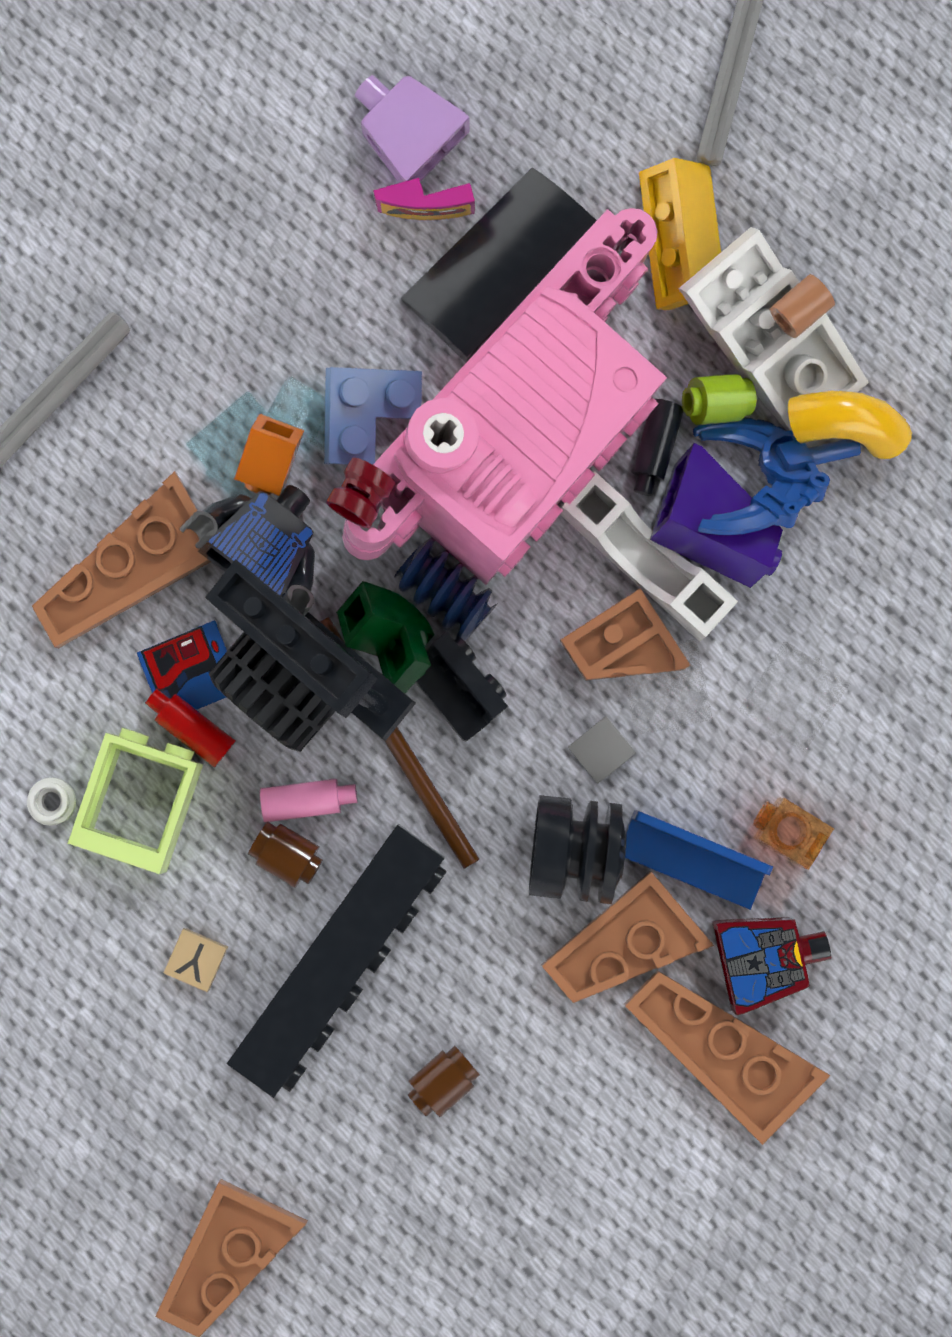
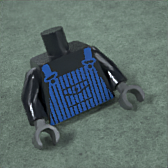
[179,485,315,616]

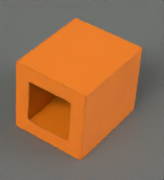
[234,414,304,496]

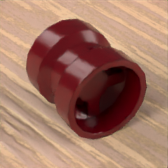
[326,458,396,529]

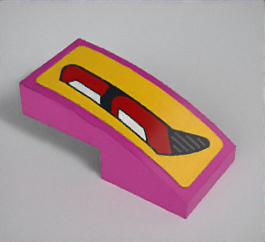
[373,178,475,220]

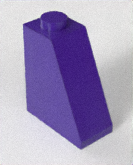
[650,443,783,588]

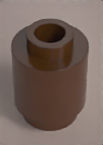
[248,821,323,888]
[407,1046,480,1117]

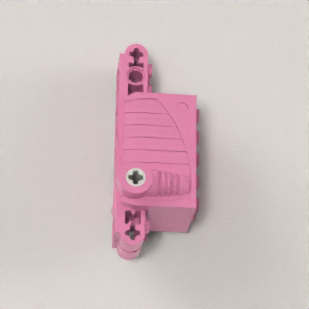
[342,208,667,585]

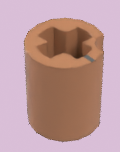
[769,274,835,338]

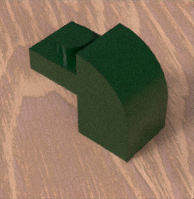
[336,581,435,694]

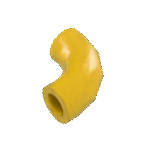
[788,390,912,459]

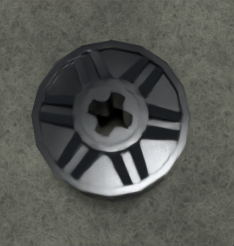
[529,795,627,904]

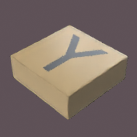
[163,928,228,992]

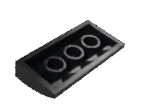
[401,167,597,363]

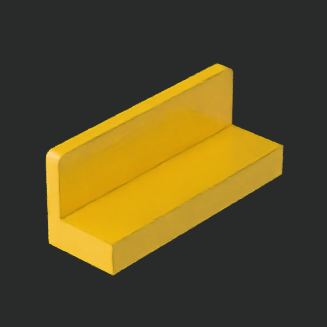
[639,158,721,310]

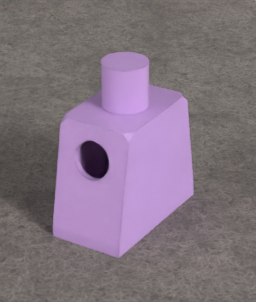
[355,75,470,183]

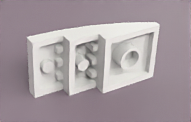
[678,227,869,431]

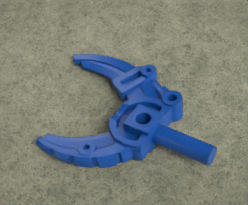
[693,417,861,535]

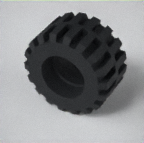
[209,632,335,752]

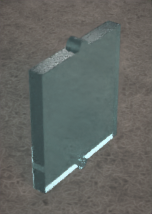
[186,391,299,497]

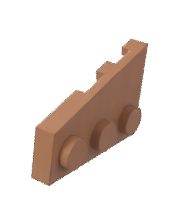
[541,871,714,1003]
[155,1179,308,1337]

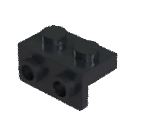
[415,631,508,742]

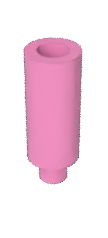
[260,779,358,823]

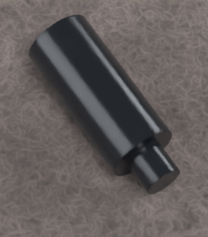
[631,399,684,496]

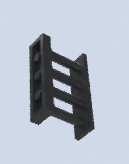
[205,559,416,741]

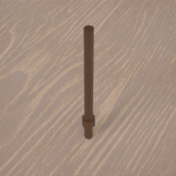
[320,617,480,869]

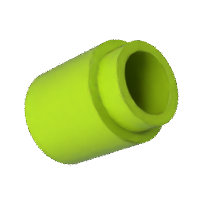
[682,374,757,425]

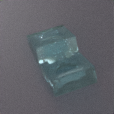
[266,377,325,451]

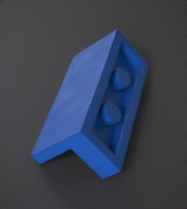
[625,810,773,910]

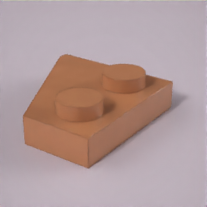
[560,588,690,681]

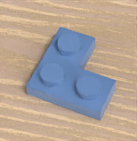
[324,367,422,465]

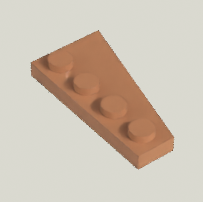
[32,471,211,649]
[624,970,830,1145]

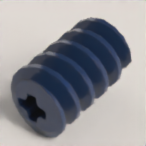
[394,537,498,641]

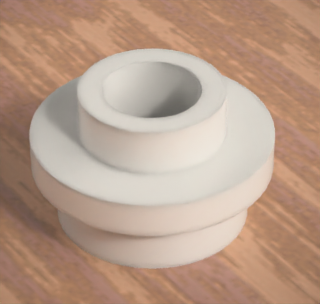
[27,778,76,826]

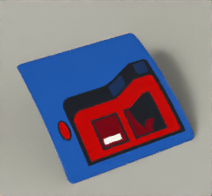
[137,620,227,710]

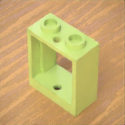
[68,728,203,874]

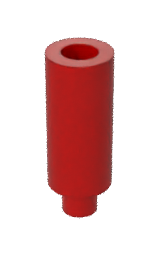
[145,689,236,768]

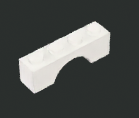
[560,471,738,642]

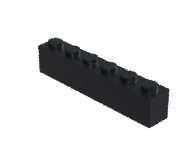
[226,824,447,1098]

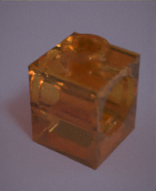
[752,798,834,870]

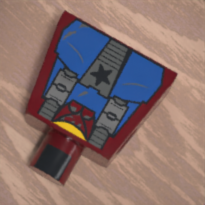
[712,917,831,1015]

